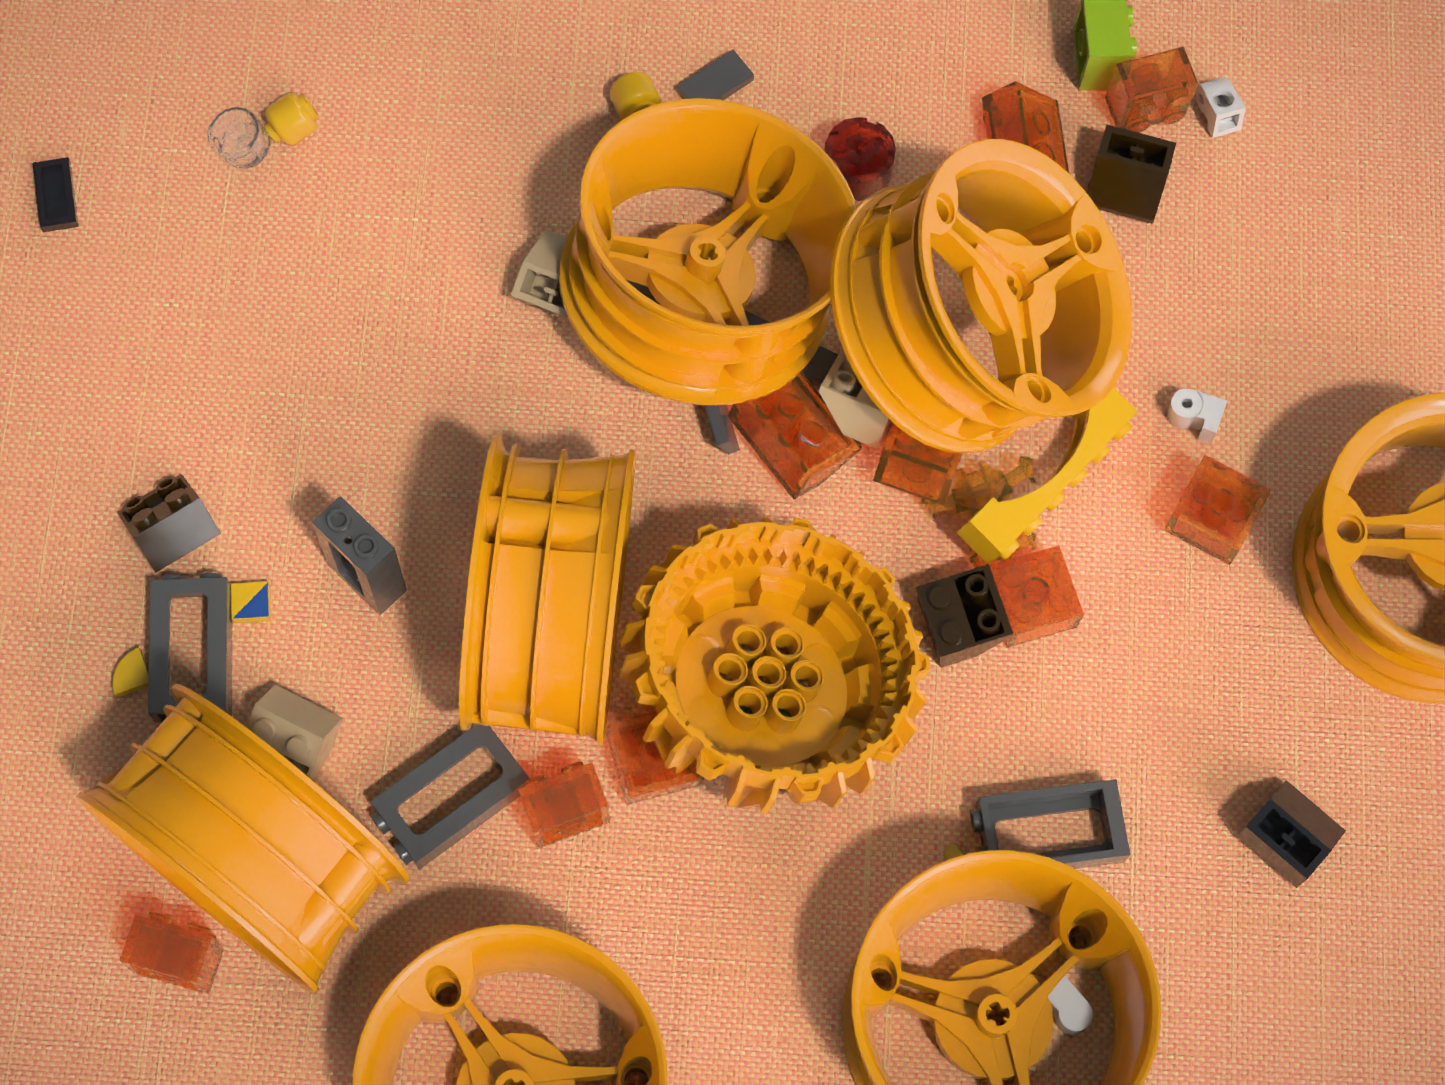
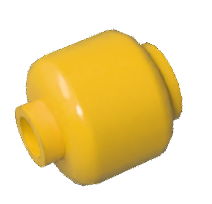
[610,72,661,120]
[264,92,319,146]

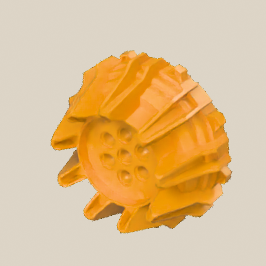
[619,517,930,814]

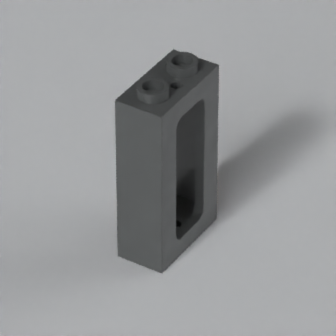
[312,496,407,616]
[148,573,233,723]
[370,724,532,870]
[970,779,1131,869]

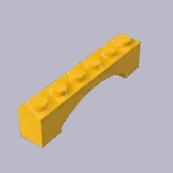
[956,387,1138,564]

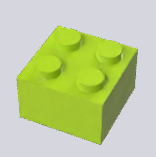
[1073,0,1137,91]

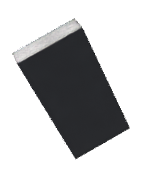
[33,157,79,233]

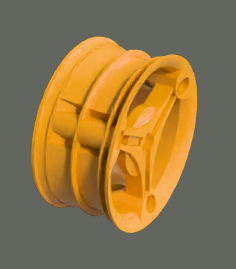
[559,98,857,405]
[830,139,1132,454]
[1292,392,1445,705]
[459,435,636,746]
[76,684,410,995]
[842,850,1162,1085]
[353,924,668,1085]

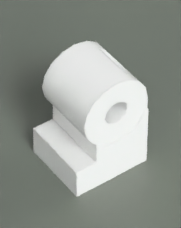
[1195,77,1246,138]
[1167,388,1227,445]
[1048,975,1093,1036]

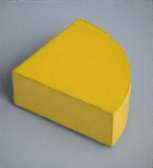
[112,647,149,698]

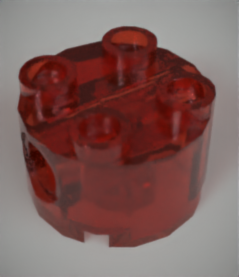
[824,117,896,201]

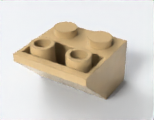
[511,229,568,318]
[819,348,892,449]
[247,685,343,781]

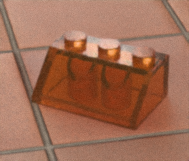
[982,81,1069,173]
[727,372,862,500]

